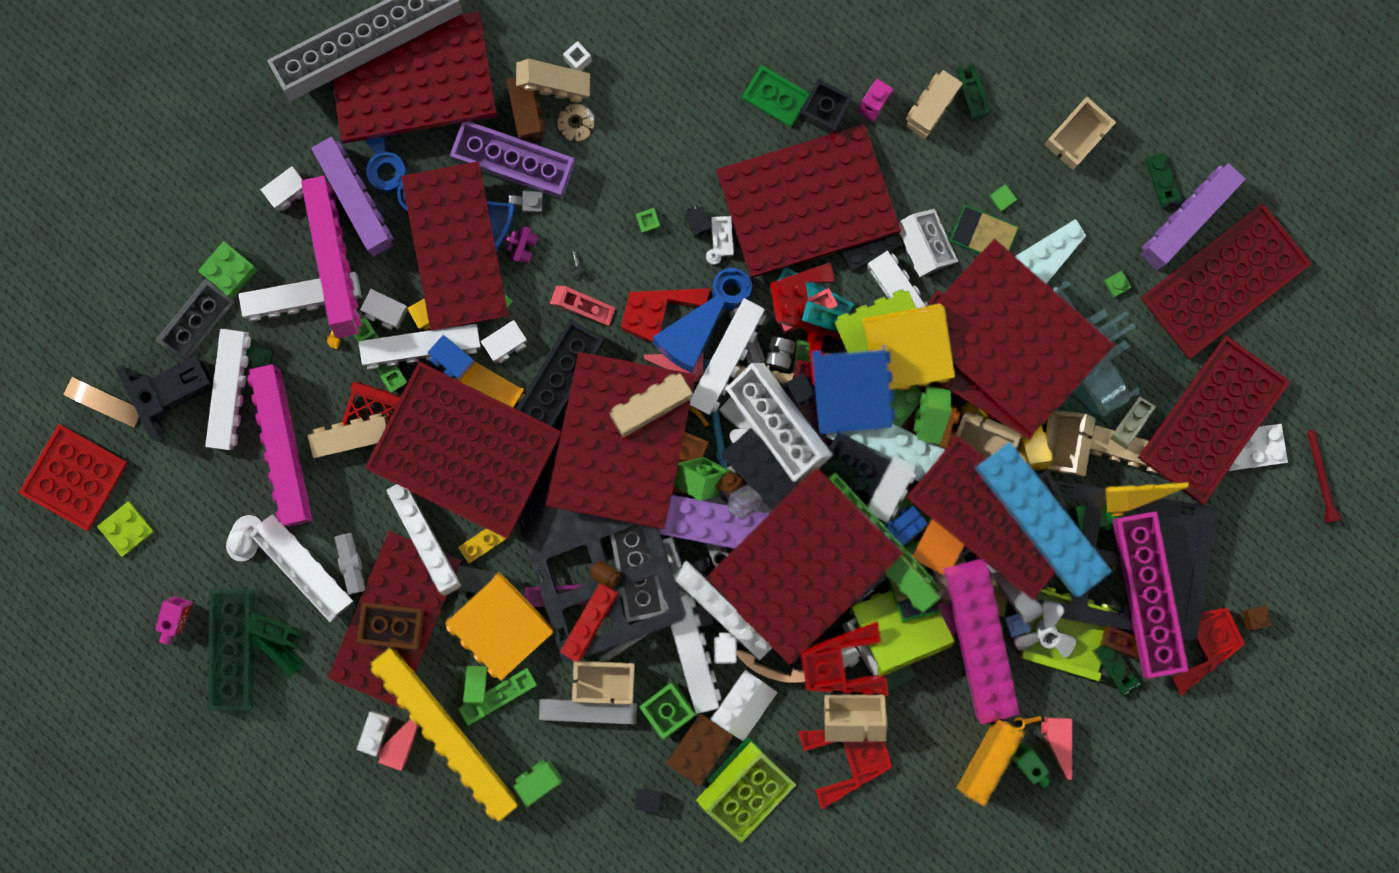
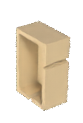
[906,70,962,139]
[1044,97,1116,170]
[1044,410,1096,476]
[955,411,1022,458]
[572,661,635,704]
[824,695,887,741]

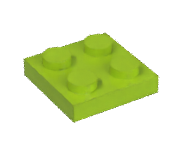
[97,501,154,557]

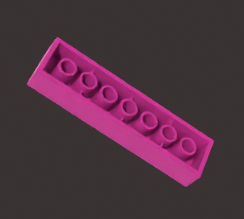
[301,176,362,338]
[248,364,313,527]
[1112,512,1188,678]
[943,559,1020,724]

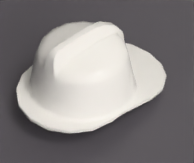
[226,515,261,562]

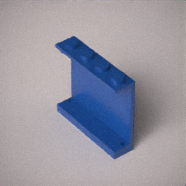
[812,345,896,434]

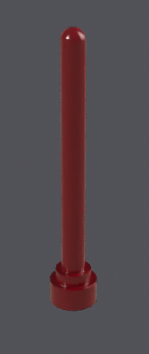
[1307,429,1342,523]

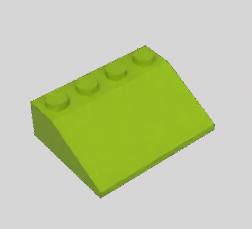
[696,742,796,843]

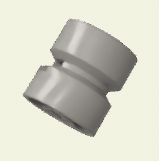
[765,337,796,370]

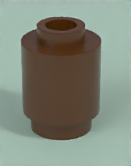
[590,561,621,588]

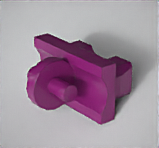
[503,227,538,263]

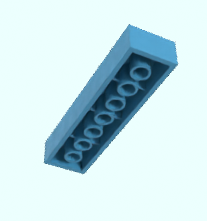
[974,442,1111,596]

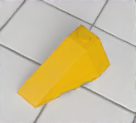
[1105,483,1188,516]

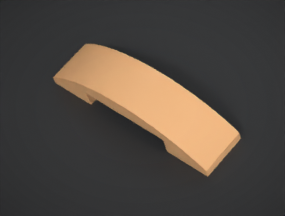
[63,377,140,428]
[736,648,805,682]

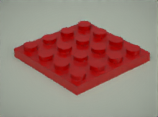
[18,424,129,531]

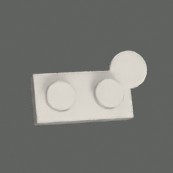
[706,216,733,265]

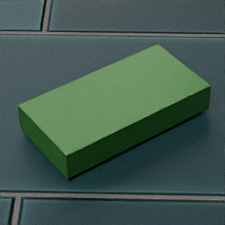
[463,666,487,706]

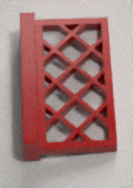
[342,381,401,426]

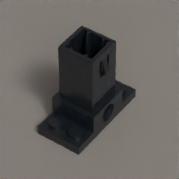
[115,356,214,443]

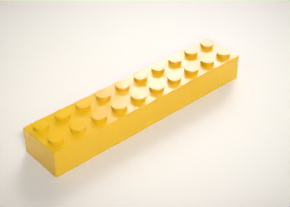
[371,647,518,821]

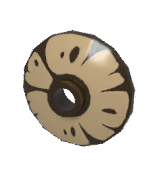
[557,104,595,142]

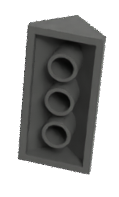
[155,279,235,361]

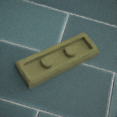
[1110,396,1156,450]

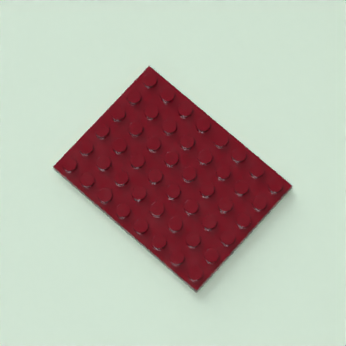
[333,11,497,144]
[716,124,901,278]
[933,238,1115,435]
[546,352,696,530]
[365,362,562,539]
[705,467,904,664]

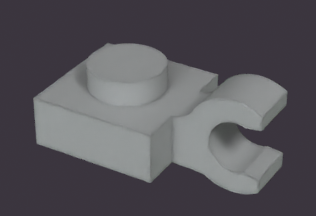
[509,191,543,213]

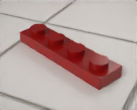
[561,583,619,662]

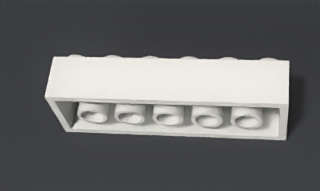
[725,363,832,482]

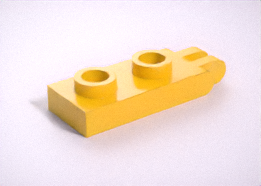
[458,529,506,564]

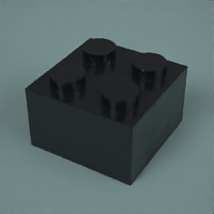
[799,79,853,134]

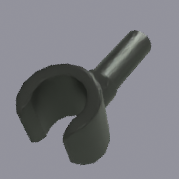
[571,251,584,280]

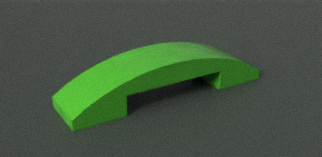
[354,317,408,393]
[458,668,537,725]

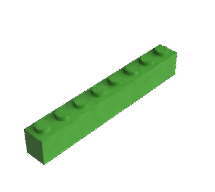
[829,473,945,612]

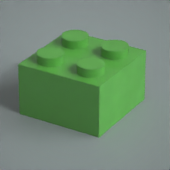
[198,241,258,299]
[914,385,951,445]
[674,457,732,501]
[639,682,698,739]
[513,760,563,806]

